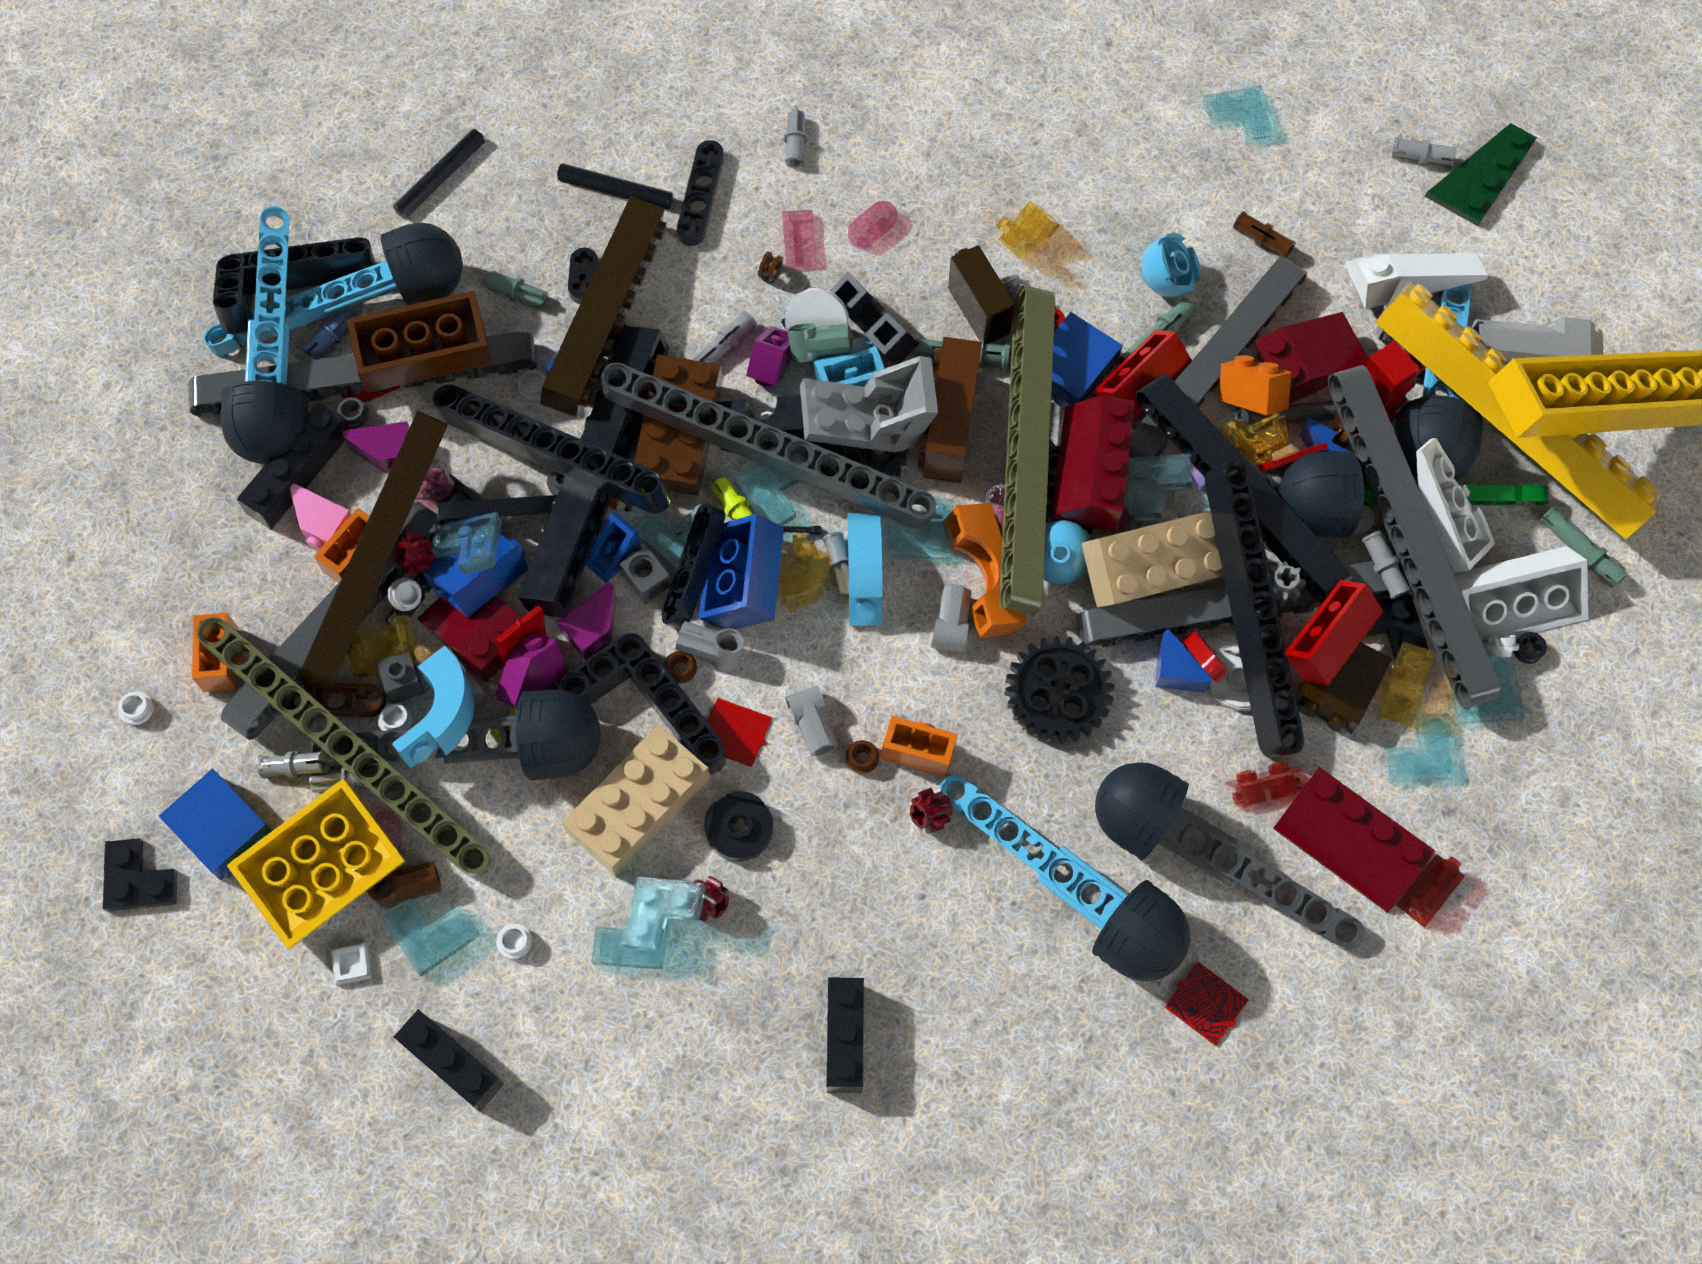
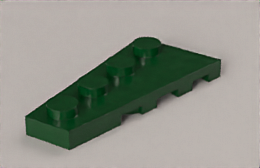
[1425,123,1537,226]

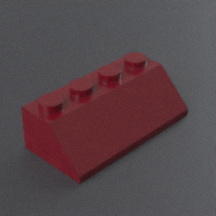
[1050,395,1135,531]
[1273,767,1435,913]

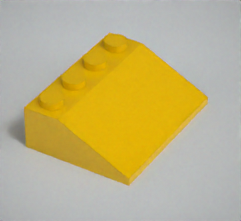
[227,779,406,950]

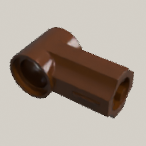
[367,861,441,908]

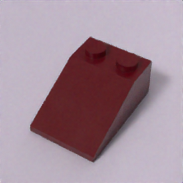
[1255,312,1369,404]
[417,596,521,683]

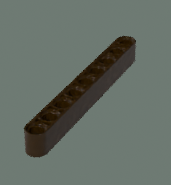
[299,410,448,689]

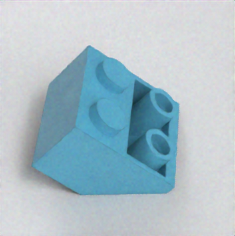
[809,336,885,387]

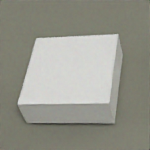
[331,942,372,985]

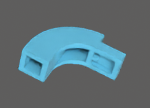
[847,513,883,626]
[392,646,475,769]

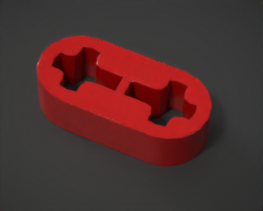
[1182,630,1230,683]

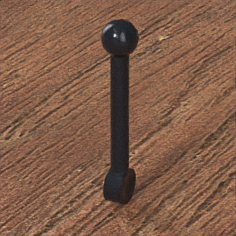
[782,526,822,534]

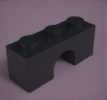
[830,272,920,365]
[714,395,814,453]
[826,977,864,1093]
[393,1009,504,1112]

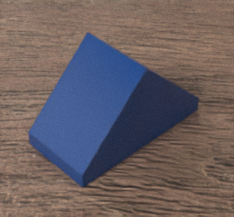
[586,512,642,583]
[1155,629,1212,692]

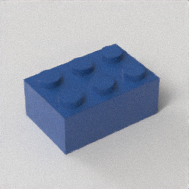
[699,513,784,630]

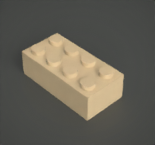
[1081,511,1224,607]
[562,724,710,877]

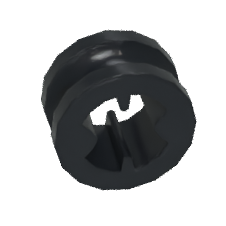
[1514,632,1547,664]

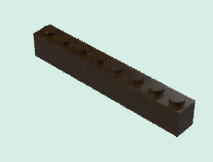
[540,196,667,418]

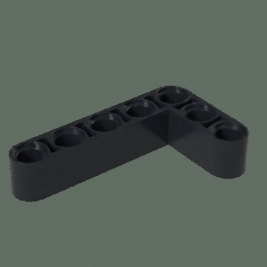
[213,237,376,334]
[559,633,726,774]

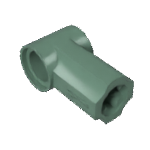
[787,323,853,363]

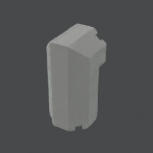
[1471,318,1604,364]

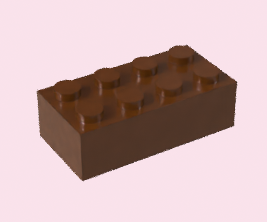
[347,291,493,393]
[918,337,982,483]
[634,354,723,496]

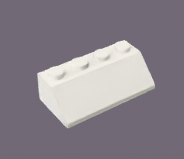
[1454,546,1589,645]

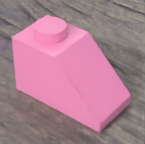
[290,483,351,552]

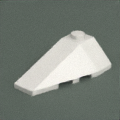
[1346,253,1488,309]
[1416,438,1495,574]

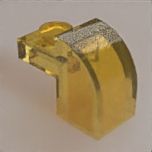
[996,201,1061,259]
[1217,413,1290,465]
[778,532,830,612]
[348,615,417,678]
[1378,642,1436,727]

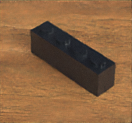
[236,401,350,530]

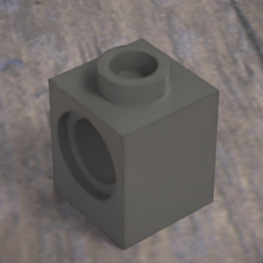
[620,546,671,604]
[376,651,425,704]

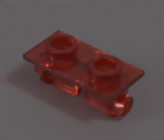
[1227,761,1302,808]
[1396,854,1465,928]

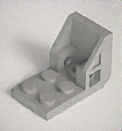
[800,356,938,452]

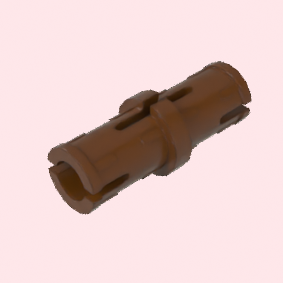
[1233,211,1296,258]

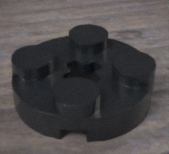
[704,791,774,862]

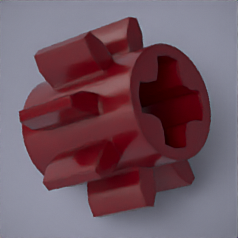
[393,532,436,574]
[910,788,952,833]
[685,875,729,922]

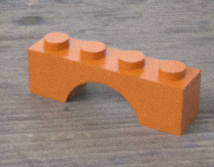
[944,503,1027,639]

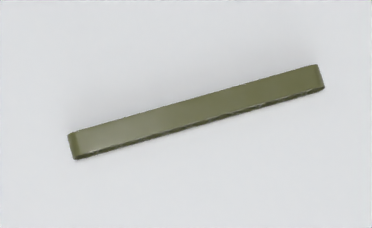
[999,284,1055,615]
[197,617,491,877]

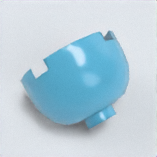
[1141,232,1201,298]
[1043,520,1092,585]

